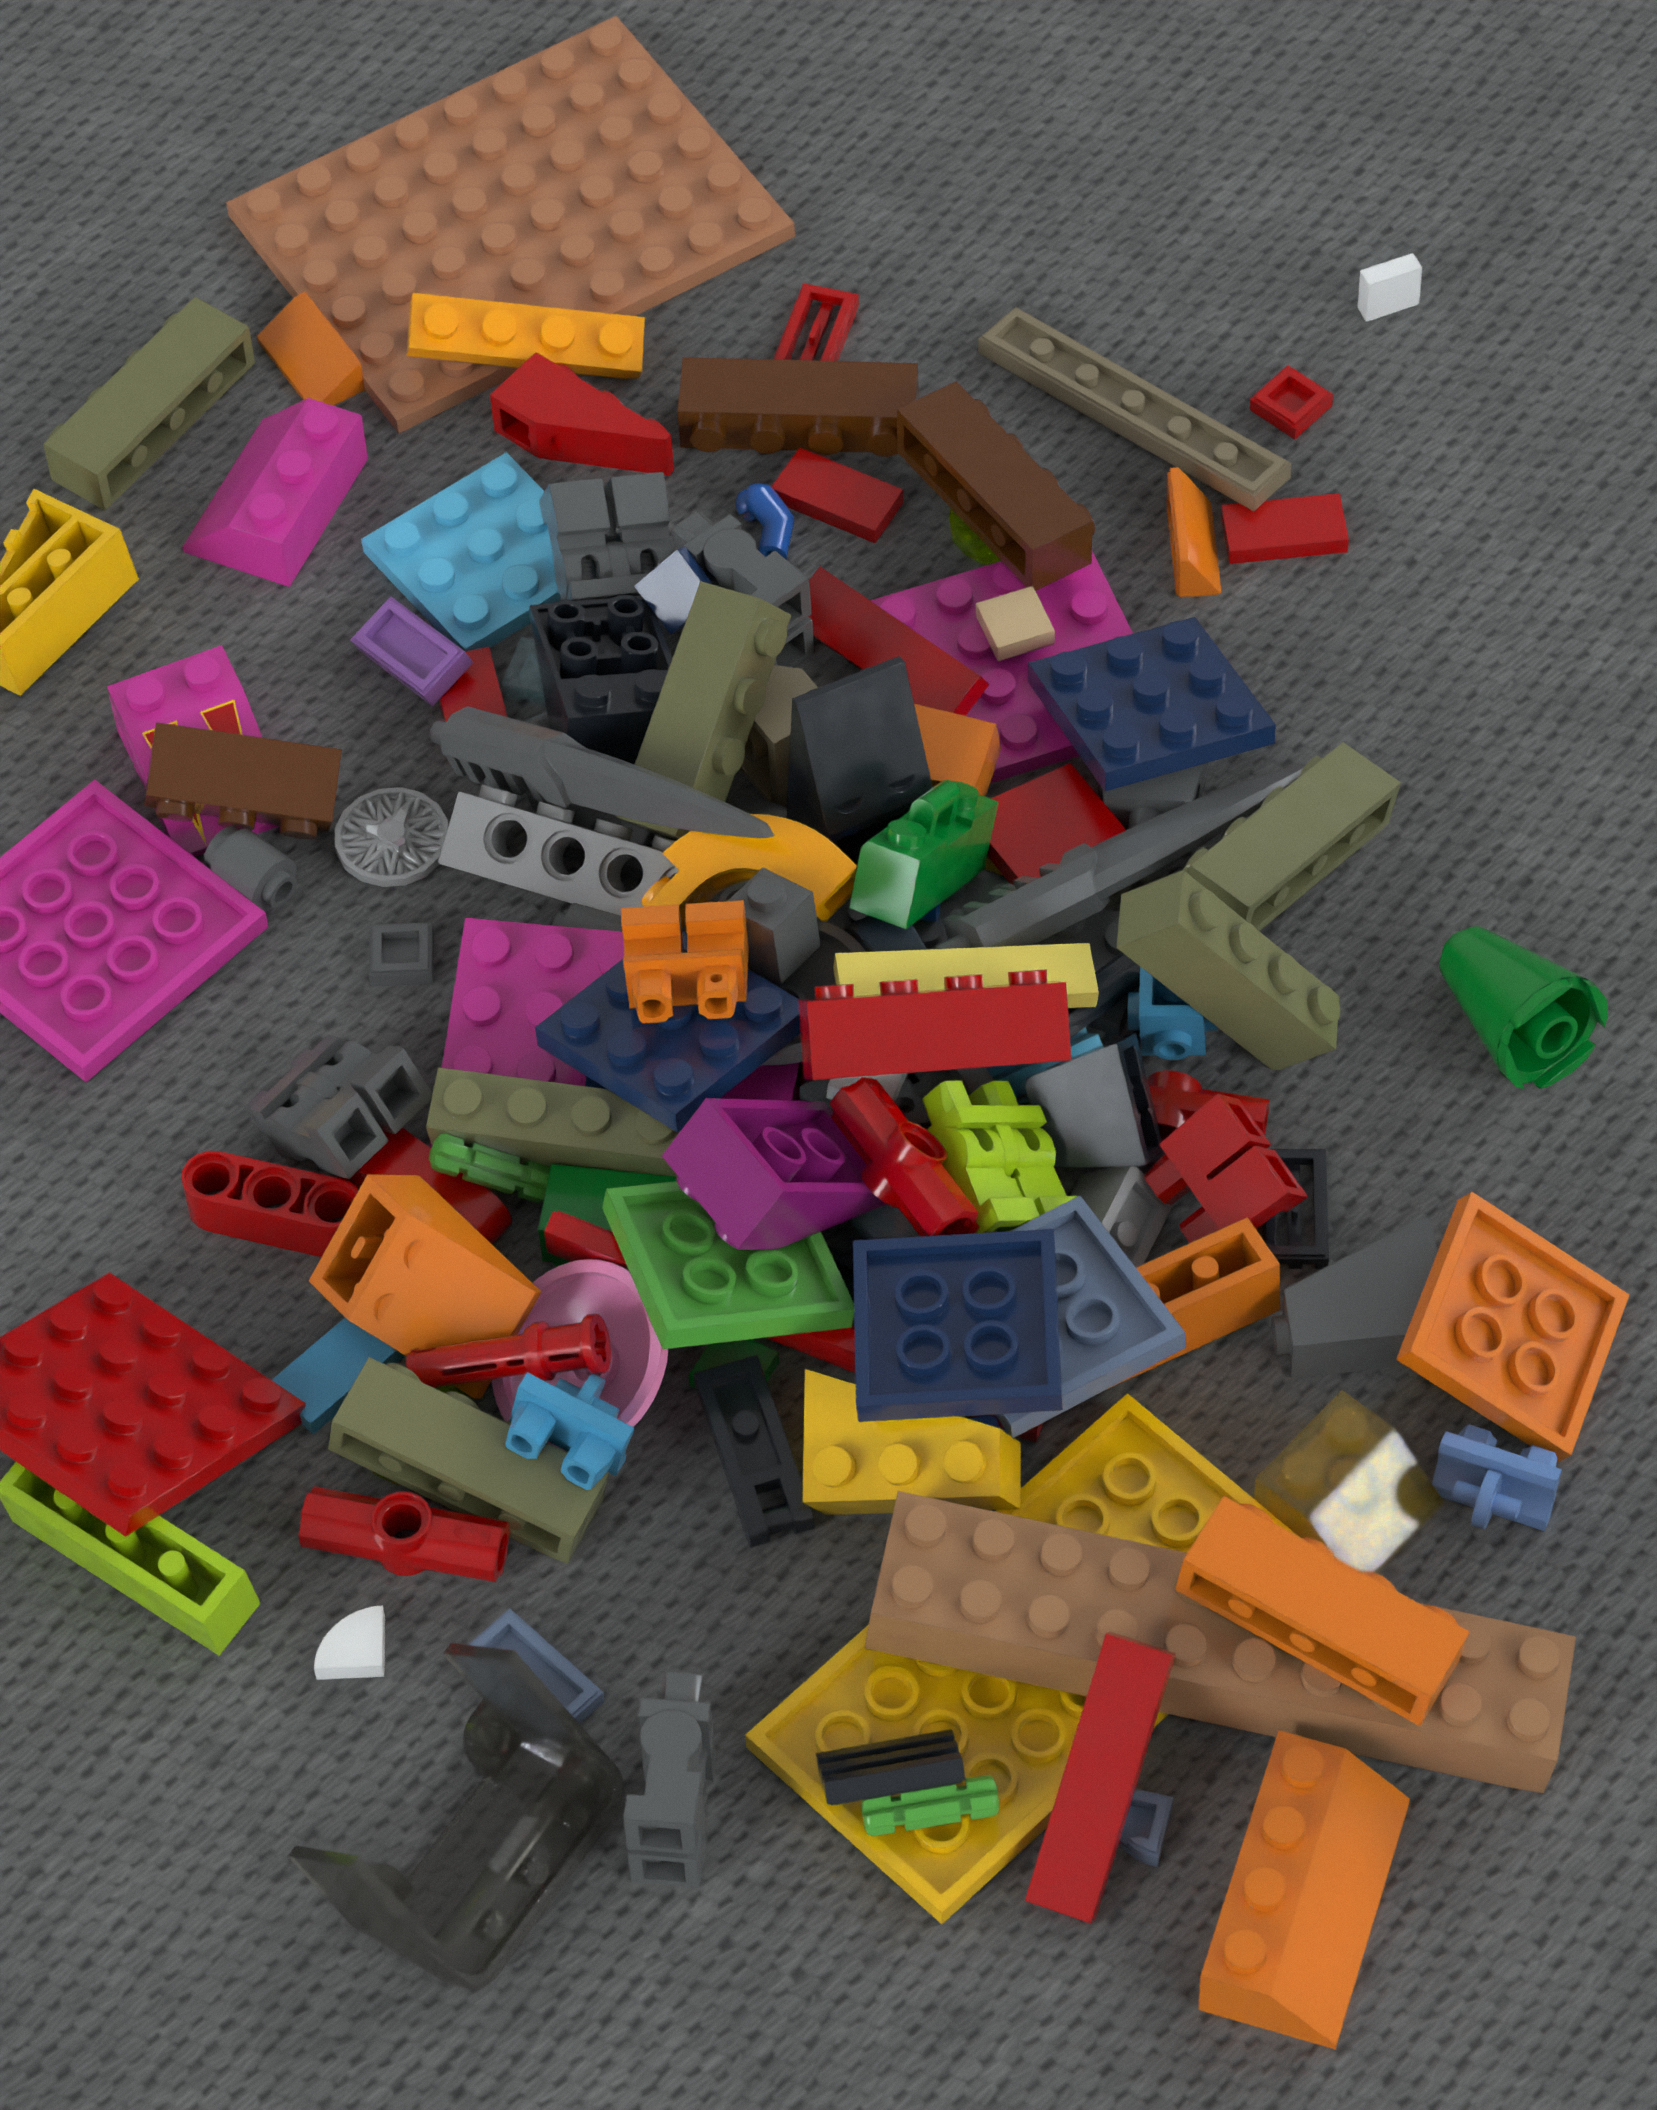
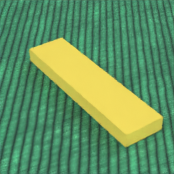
[833,943,1099,1008]

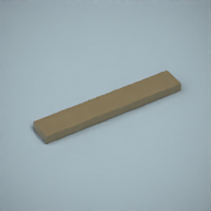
[978,307,1291,511]

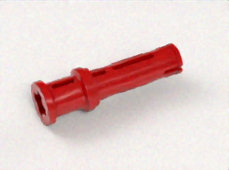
[406,1313,611,1388]

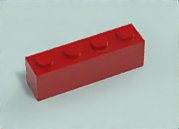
[798,969,1071,1080]

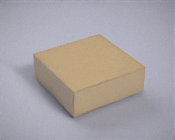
[976,586,1055,661]

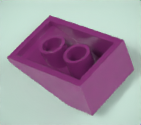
[662,1098,887,1250]

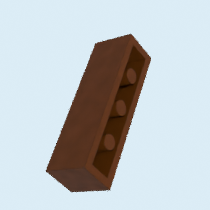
[677,357,919,457]
[897,381,1095,591]

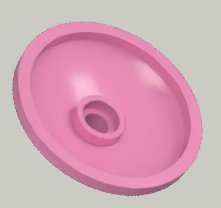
[492,1259,668,1451]

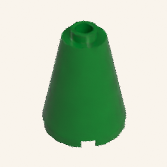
[1439,926,1608,1089]

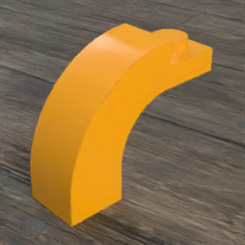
[641,814,857,928]

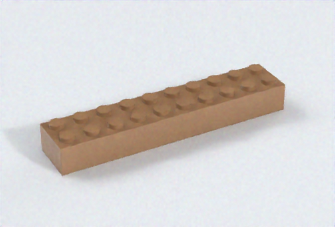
[865,1491,1576,1793]

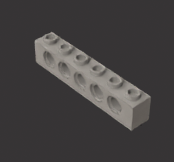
[438,784,817,932]

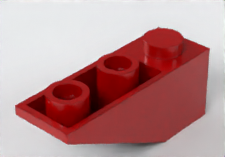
[490,352,674,476]

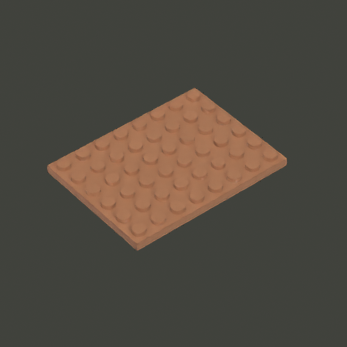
[226,16,795,433]

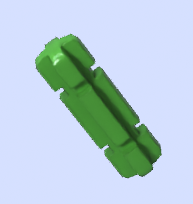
[428,1133,550,1203]
[861,1775,999,1836]

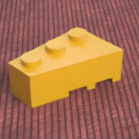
[0,489,139,696]
[803,1369,1021,1515]

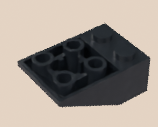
[529,595,672,765]
[786,656,933,866]

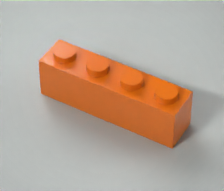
[1106,1217,1281,1390]
[1175,1495,1470,1726]

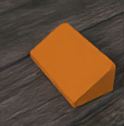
[257,292,365,406]
[1166,467,1222,597]

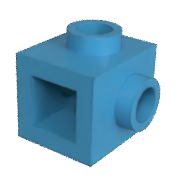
[1128,967,1219,1060]

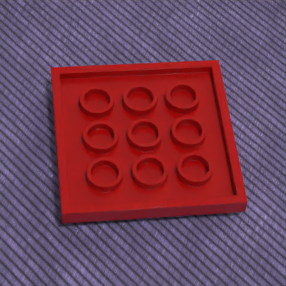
[0,1272,306,1537]

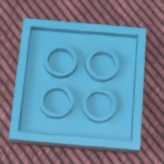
[361,452,561,651]

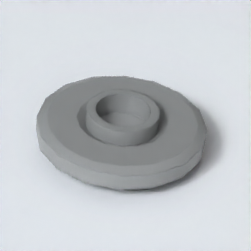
[335,787,449,887]

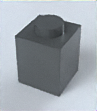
[728,867,821,985]

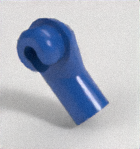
[735,483,794,559]

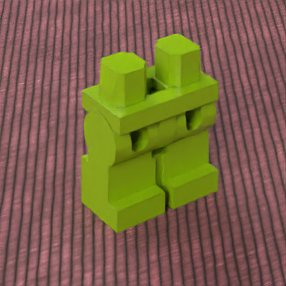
[922,1081,1078,1233]

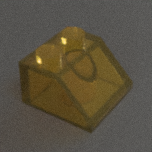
[1254,1390,1443,1573]

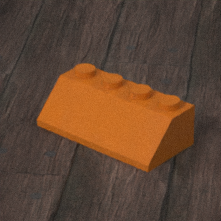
[1199,1730,1410,2050]

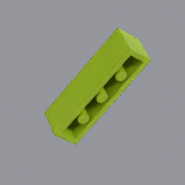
[0,1462,261,1656]

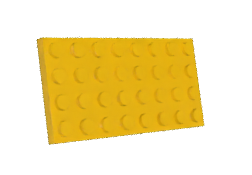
[745,1393,1299,1924]

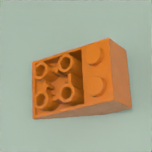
[309,1174,542,1399]

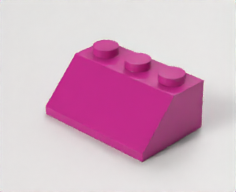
[182,398,368,587]

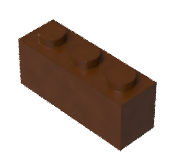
[144,722,342,839]

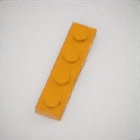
[407,293,645,379]

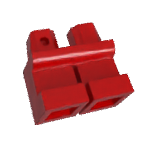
[1144,1094,1308,1243]

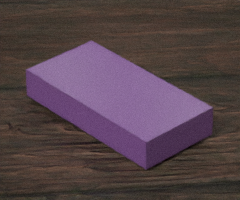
[350,596,473,707]

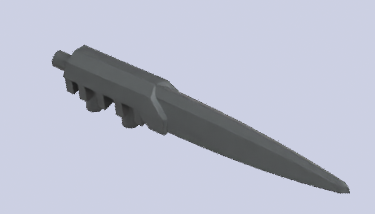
[430,706,774,838]
[932,764,1304,949]

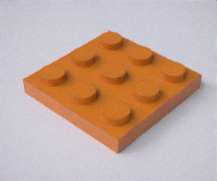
[1396,1191,1630,1463]

